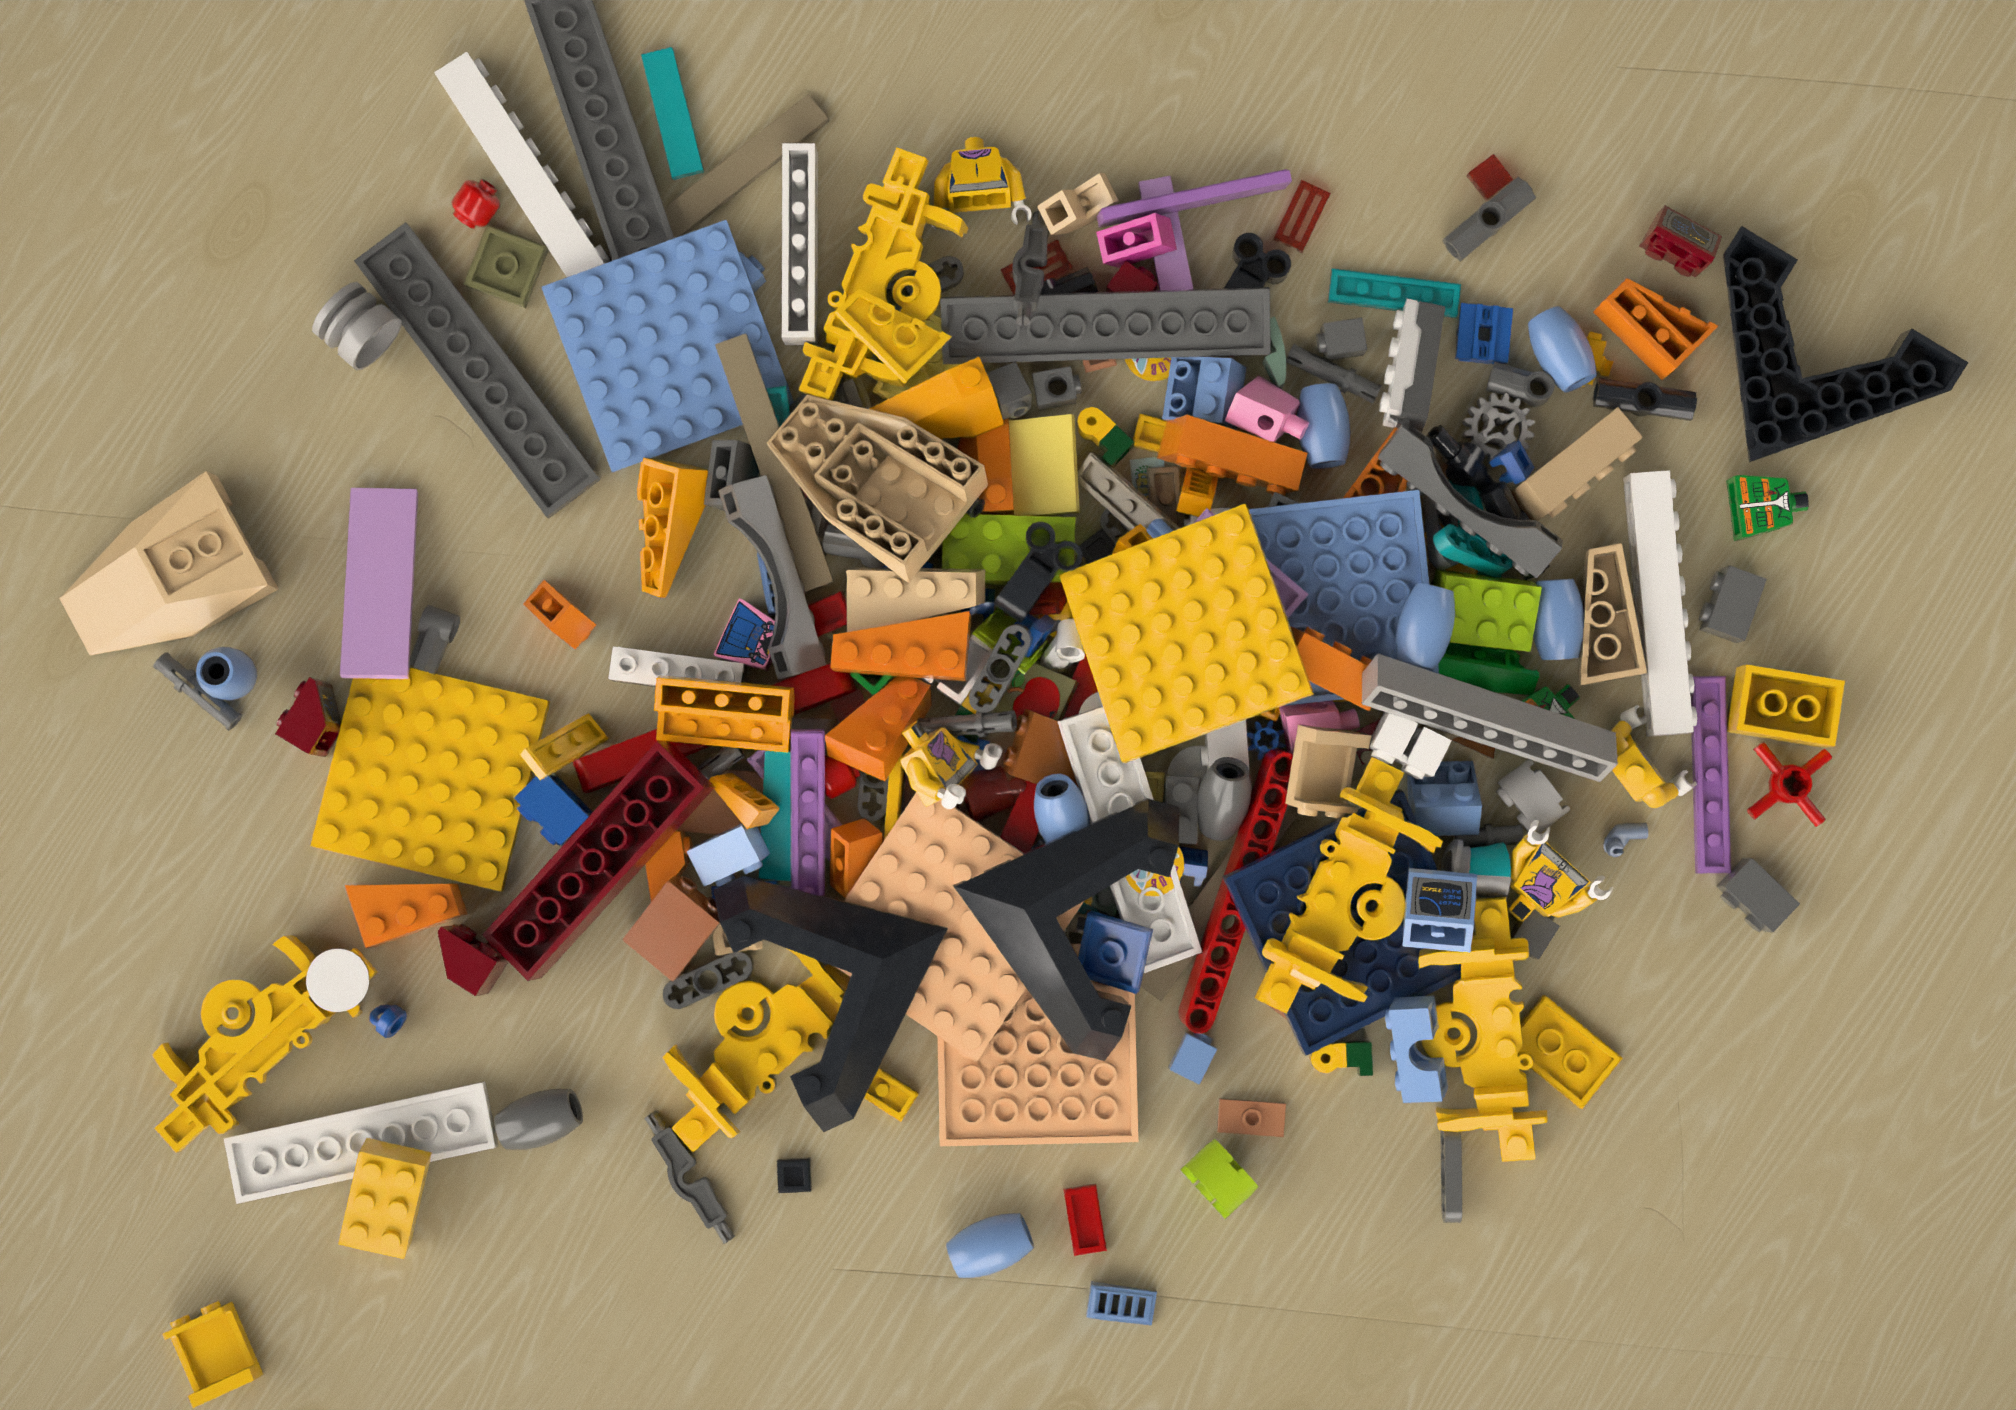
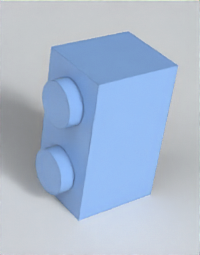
[686,823,770,887]

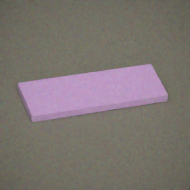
[340,488,418,679]

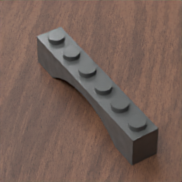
[1378,420,1563,578]
[718,475,826,680]

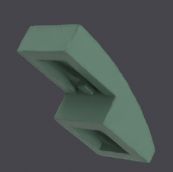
[1262,316,1286,389]

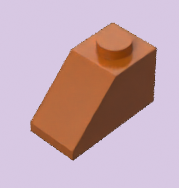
[523,580,596,650]
[830,818,884,898]
[645,831,693,902]

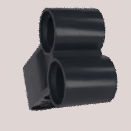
[1224,233,1291,288]
[994,522,1082,623]

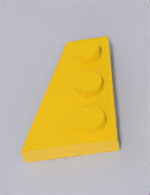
[834,288,952,384]

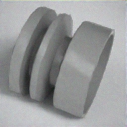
[312,282,402,370]

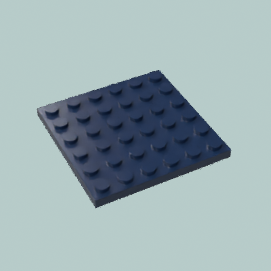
[1222,789,1461,1056]

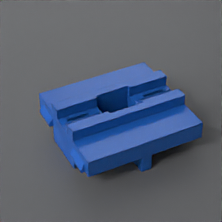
[1455,303,1513,364]

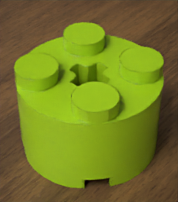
[1180,1138,1259,1219]

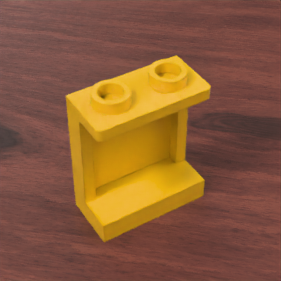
[162,1300,263,1408]

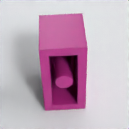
[1096,213,1177,268]

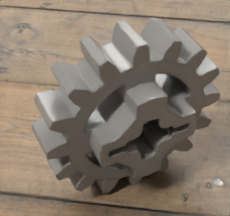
[1462,393,1535,464]

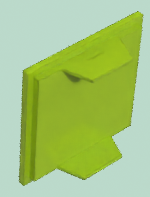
[972,607,1049,674]

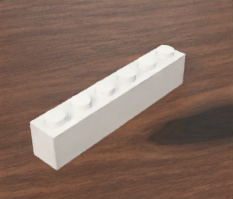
[782,143,818,345]

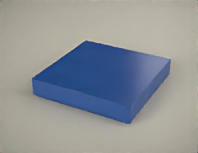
[1078,911,1153,994]

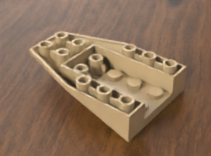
[767,395,988,583]
[59,471,279,656]

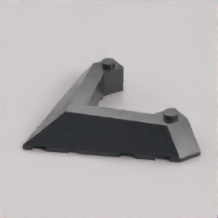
[1723,226,1969,463]
[953,798,1179,1061]
[713,876,948,1132]

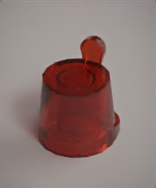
[959,765,1027,822]

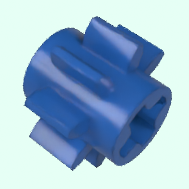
[1247,721,1286,761]

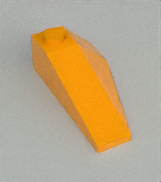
[869,357,1004,440]
[637,458,708,598]

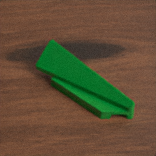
[1438,642,1540,695]

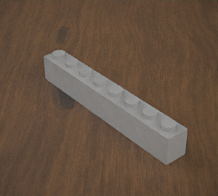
[1362,654,1618,782]

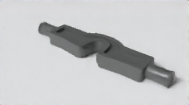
[1013,211,1049,326]
[644,1111,735,1244]

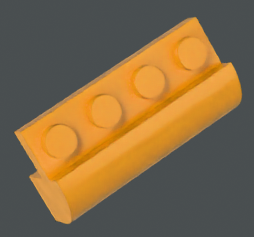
[654,675,795,753]

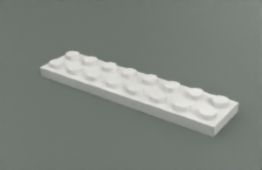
[1057,706,1202,973]
[224,1082,498,1204]

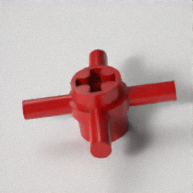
[1747,741,1832,827]

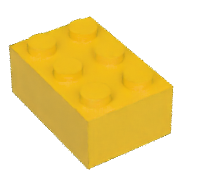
[1727,664,1845,748]
[338,1138,432,1259]

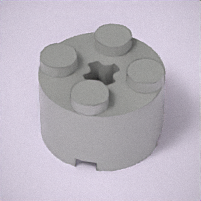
[1496,759,1570,834]

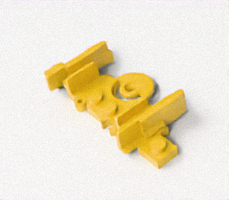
[799,147,968,401]
[1254,757,1443,1014]
[1419,897,1548,1162]
[152,935,378,1153]
[663,948,851,1152]

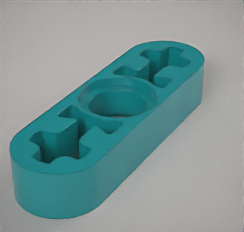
[1433,524,1513,577]

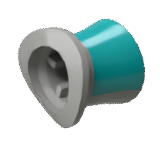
[1441,839,1511,898]

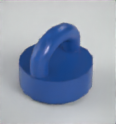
[369,1004,407,1038]

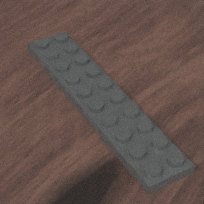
[524,0,674,260]
[354,222,600,519]
[940,287,1270,364]

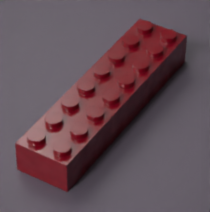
[482,741,715,981]

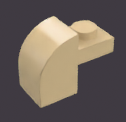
[1037,173,1119,235]

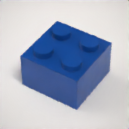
[514,773,593,846]

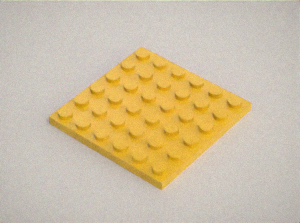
[1059,504,1314,763]
[310,668,550,892]

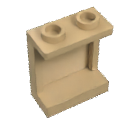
[1285,725,1371,819]

